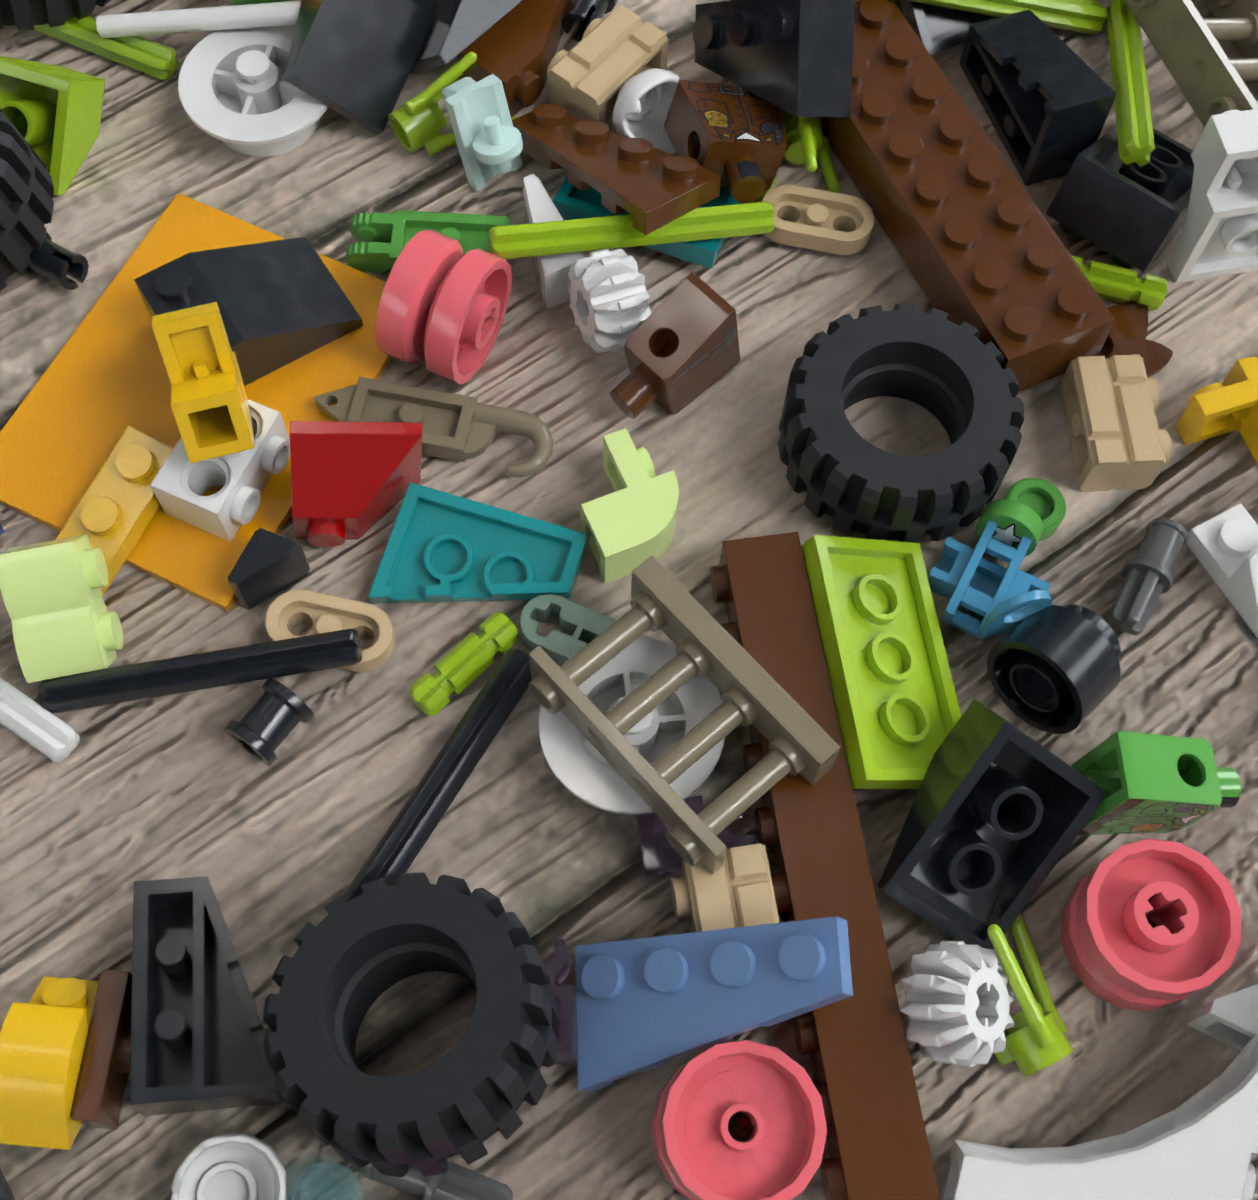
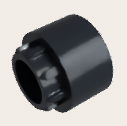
[987,604,1121,734]

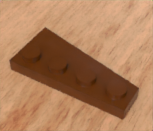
[512,104,721,235]

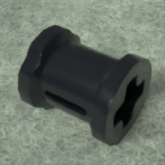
[224,678,314,766]

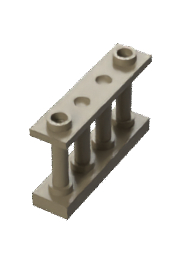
[1125,0,1258,128]
[528,555,841,875]

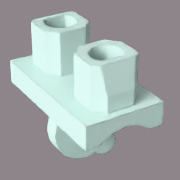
[442,74,523,191]

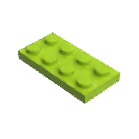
[801,535,961,789]

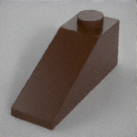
[456,0,573,117]

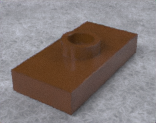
[70,970,132,1130]

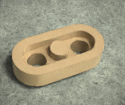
[762,184,875,255]
[265,589,395,672]

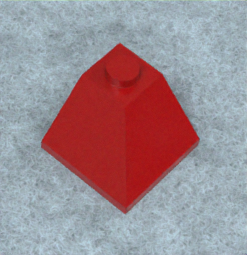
[290,421,422,547]

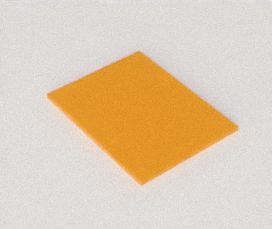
[0,193,393,612]

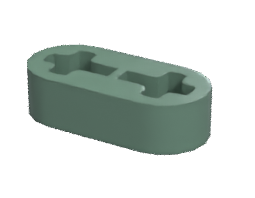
[520,594,617,666]

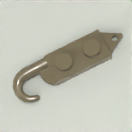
[315,377,553,477]

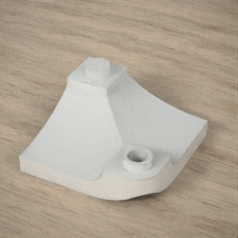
[1168,109,1258,283]

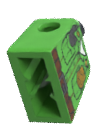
[1070,731,1241,835]

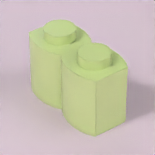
[0,534,123,683]

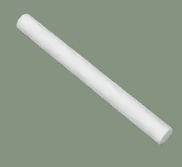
[96,0,301,38]

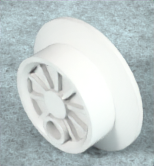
[178,25,329,157]
[539,636,725,815]

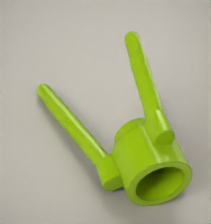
[388,52,517,157]
[757,110,842,202]
[987,912,1074,1077]

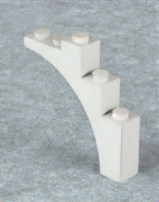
[940,1033,1258,1200]

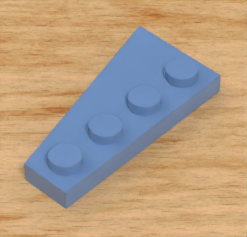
[575,916,853,1092]

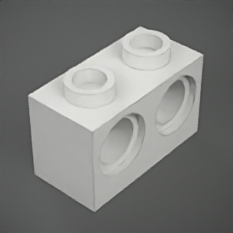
[150,399,290,542]

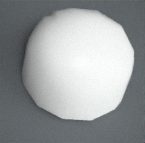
[612,68,680,156]
[171,1132,286,1200]

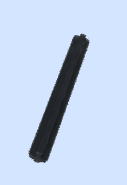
[39,629,362,714]
[343,648,532,902]

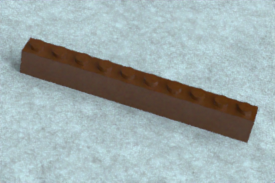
[710,532,940,1200]

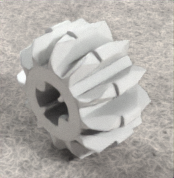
[566,248,652,353]
[899,941,1016,1067]

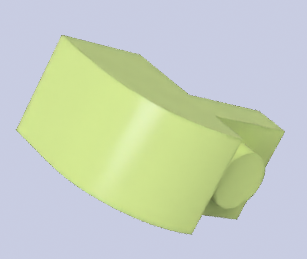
[581,428,679,584]

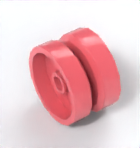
[375,229,512,385]
[1060,838,1242,1012]
[651,1040,827,1200]

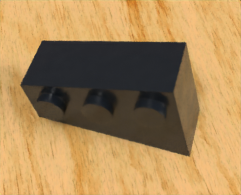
[693,0,855,117]
[959,9,1117,186]
[130,876,287,1116]

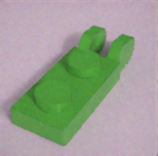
[345,210,510,274]

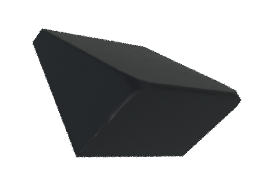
[228,527,310,610]

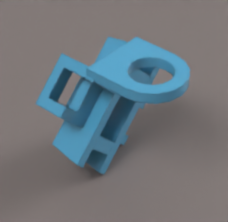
[928,521,1052,640]

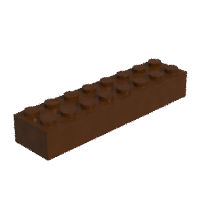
[821,0,1115,391]

